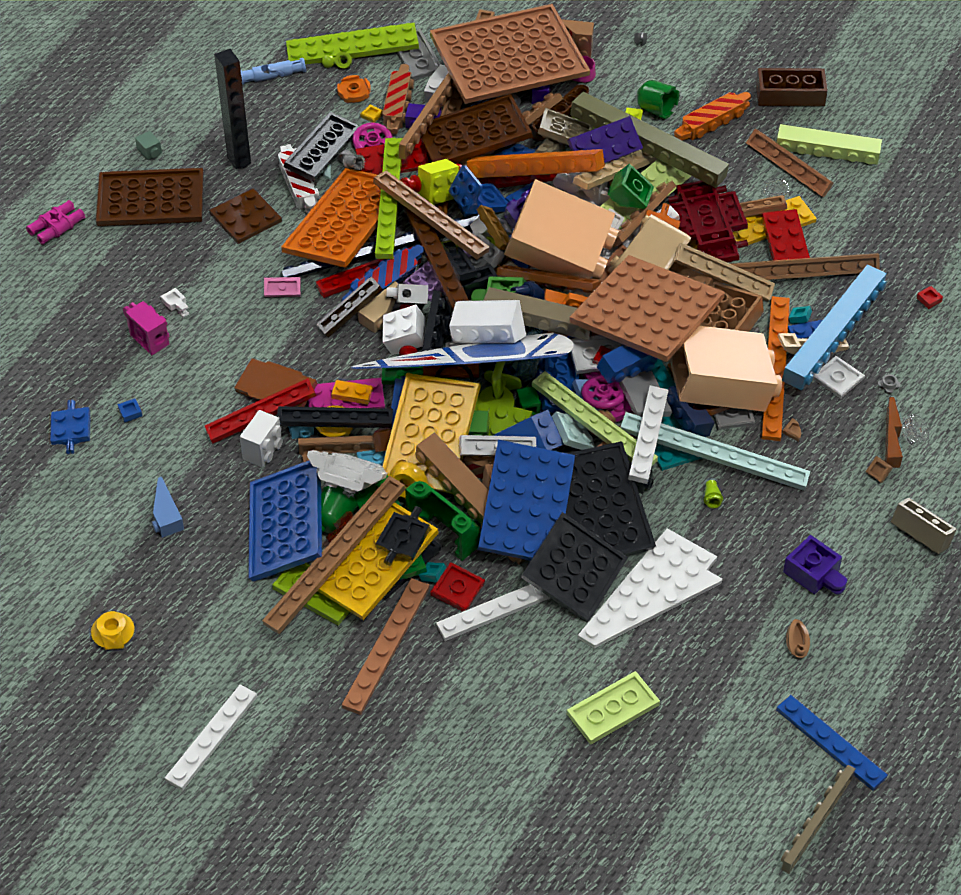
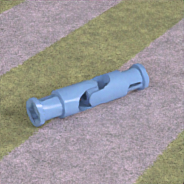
[241,58,306,85]

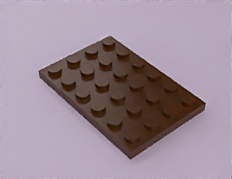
[420,94,533,163]
[96,168,204,226]

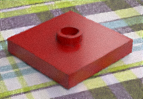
[430,562,485,612]

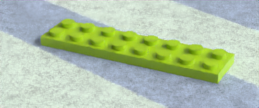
[286,22,419,64]

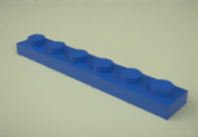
[776,695,888,791]

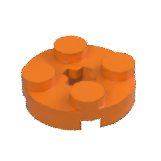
[337,75,371,103]

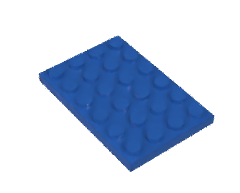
[478,439,575,561]
[249,460,322,582]

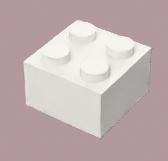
[240,410,283,468]

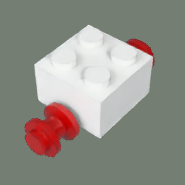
[383,303,426,356]

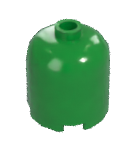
[637,80,680,119]
[321,486,358,534]

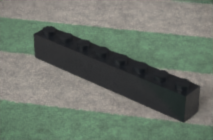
[214,49,251,170]

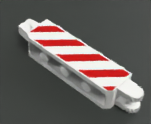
[278,144,320,214]

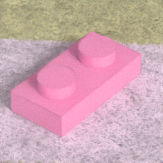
[264,277,301,297]

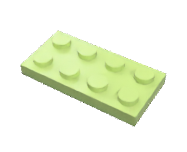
[567,671,660,745]

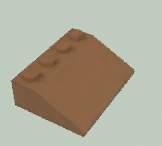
[700,282,764,332]

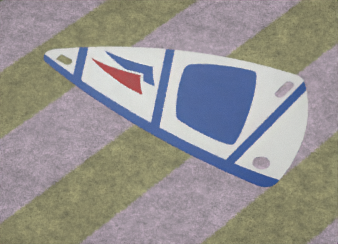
[351,333,573,369]

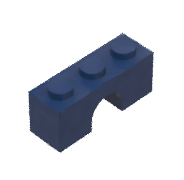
[666,386,715,437]

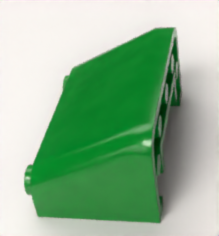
[405,481,481,561]

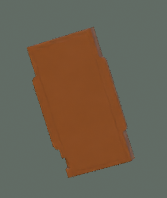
[234,358,318,407]

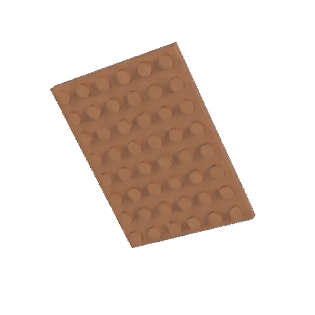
[430,4,590,104]

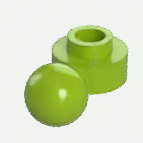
[322,52,352,69]

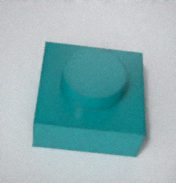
[789,306,812,324]
[419,562,446,582]

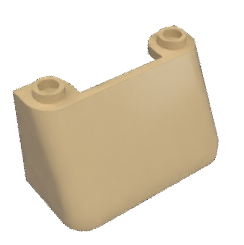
[608,214,691,273]

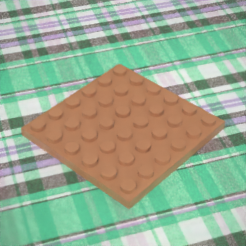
[570,255,725,362]

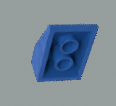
[493,410,564,451]

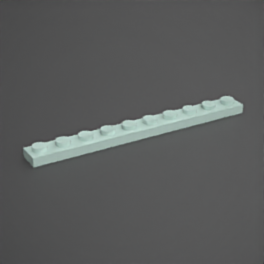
[620,412,810,490]

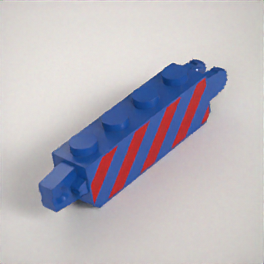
[341,245,424,302]

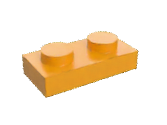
[331,380,373,405]

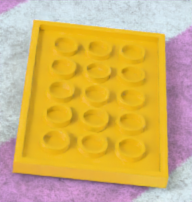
[382,373,480,494]
[300,502,439,620]

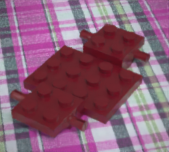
[667,180,748,263]

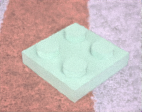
[552,411,595,450]

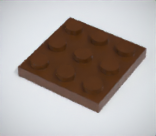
[209,188,282,244]

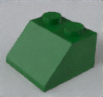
[607,163,654,209]

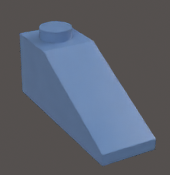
[152,477,184,538]

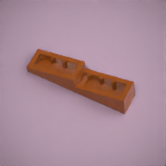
[885,397,903,468]

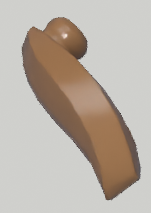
[786,619,810,658]

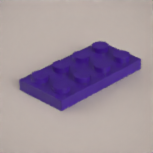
[567,116,643,173]

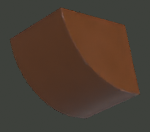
[373,428,392,452]

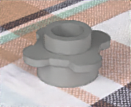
[878,374,901,393]

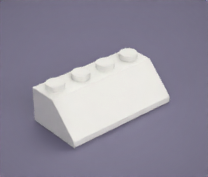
[449,300,526,343]

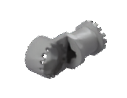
[337,149,365,170]

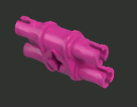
[26,200,86,245]

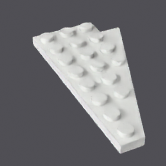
[578,528,722,649]

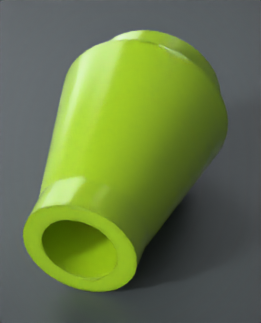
[704,480,723,508]

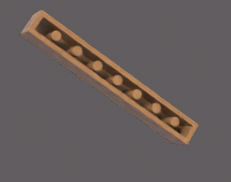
[415,432,526,565]

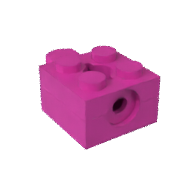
[123,301,170,355]

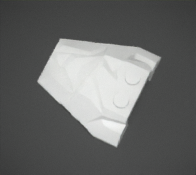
[307,450,387,493]

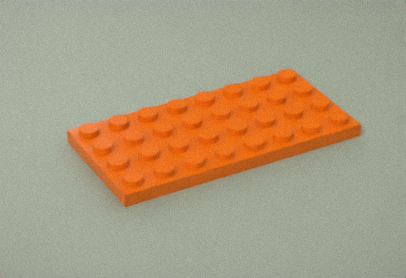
[281,168,381,268]

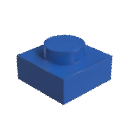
[117,398,142,422]

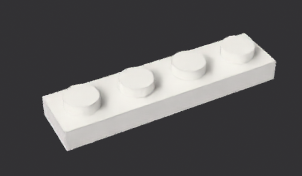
[459,435,536,456]

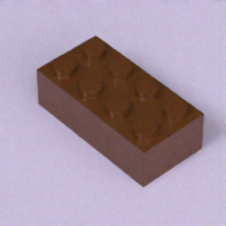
[756,68,828,106]

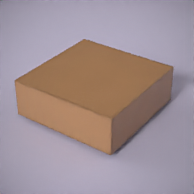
[865,456,893,483]

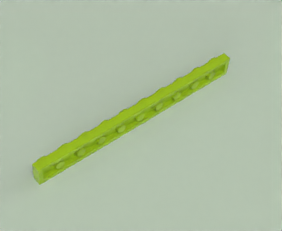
[375,138,403,259]

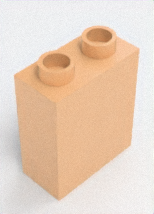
[504,179,619,279]
[670,326,782,412]

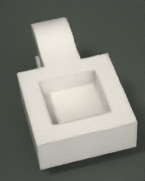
[160,288,189,318]

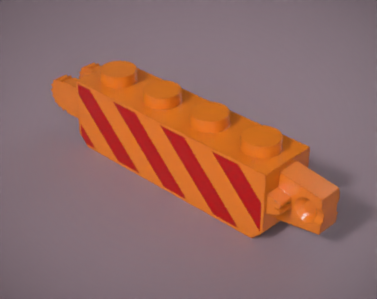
[674,92,751,141]

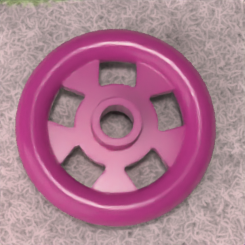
[352,123,393,149]
[581,375,625,409]

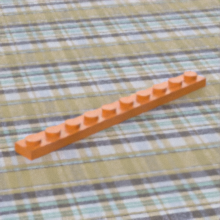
[762,296,790,441]

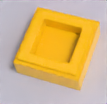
[360,105,383,123]

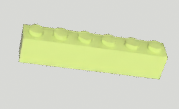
[777,124,882,165]

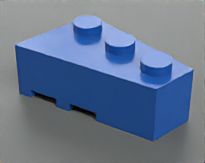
[597,345,658,384]

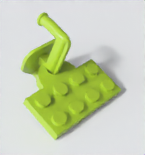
[475,361,532,436]

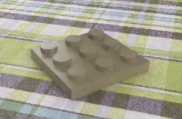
[538,108,593,145]

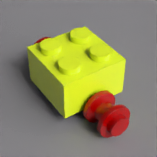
[400,159,462,205]

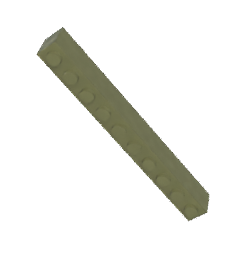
[570,92,729,188]

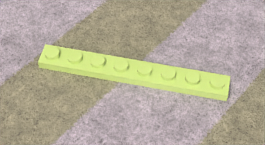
[532,371,658,466]

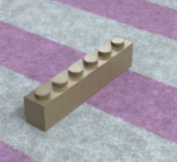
[483,287,592,340]

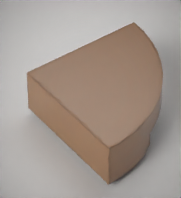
[782,418,802,442]

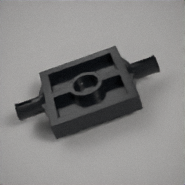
[376,506,431,566]

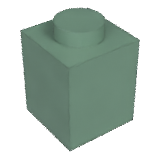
[135,131,162,160]

